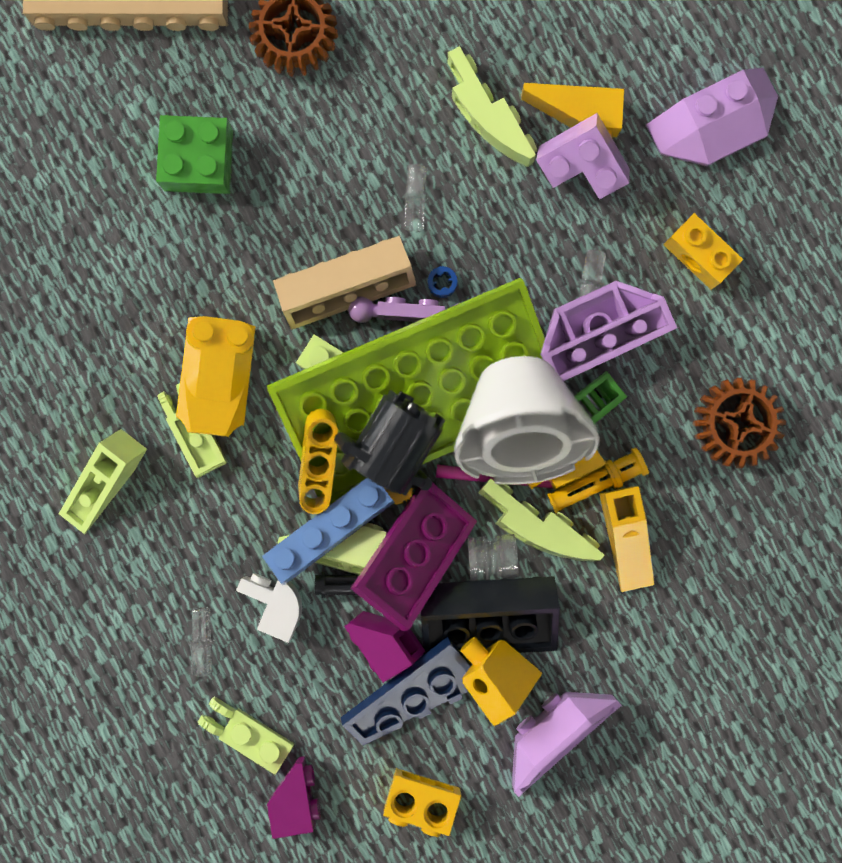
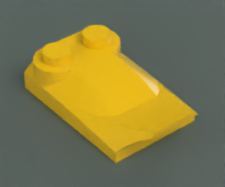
[176,316,256,437]

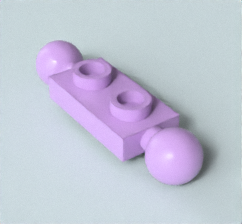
[348,296,460,323]

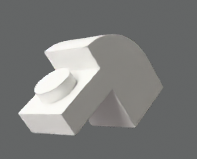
[236,573,302,643]

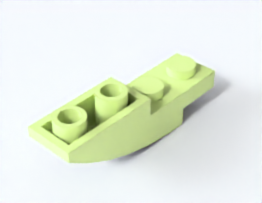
[448,46,537,167]
[478,479,604,561]

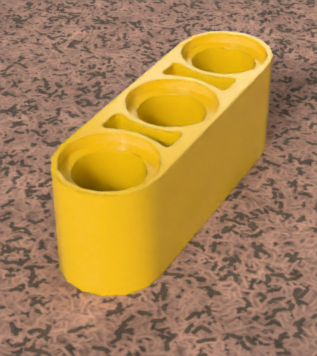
[298,409,338,514]

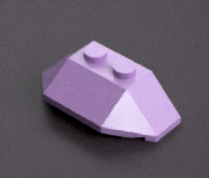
[646,68,778,166]
[540,281,677,381]
[512,692,622,797]

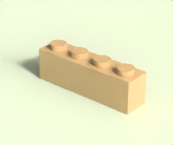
[273,236,416,330]

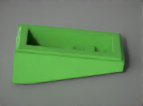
[574,371,627,424]

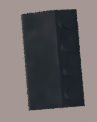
[421,576,560,654]

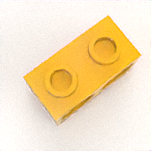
[383,768,461,837]

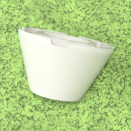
[455,356,599,485]

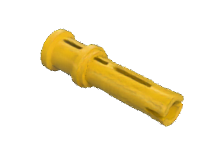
[547,447,649,513]

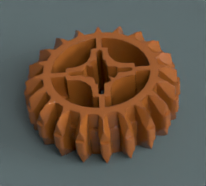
[249,0,338,77]
[693,378,786,468]

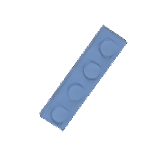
[262,478,395,585]

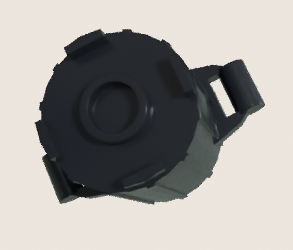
[334,390,445,496]

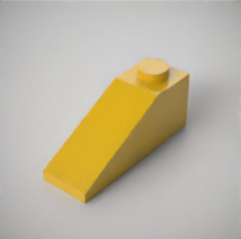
[521,83,624,138]

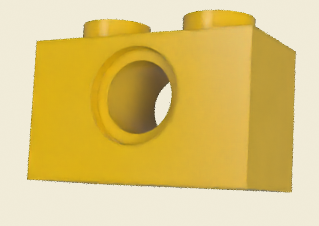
[663,213,744,290]

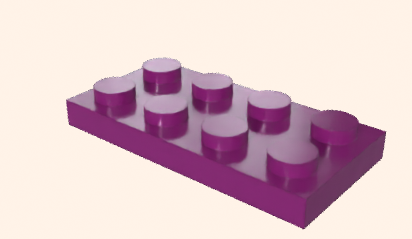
[350,483,477,631]

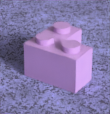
[536,113,630,199]

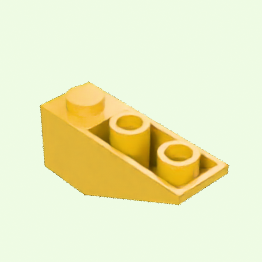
[599,486,654,592]

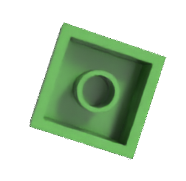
[156,115,233,194]

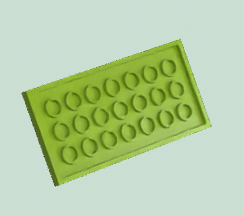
[267,278,545,504]

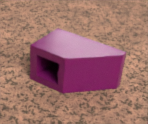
[344,611,426,682]
[267,756,321,839]

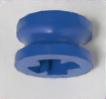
[428,266,457,298]

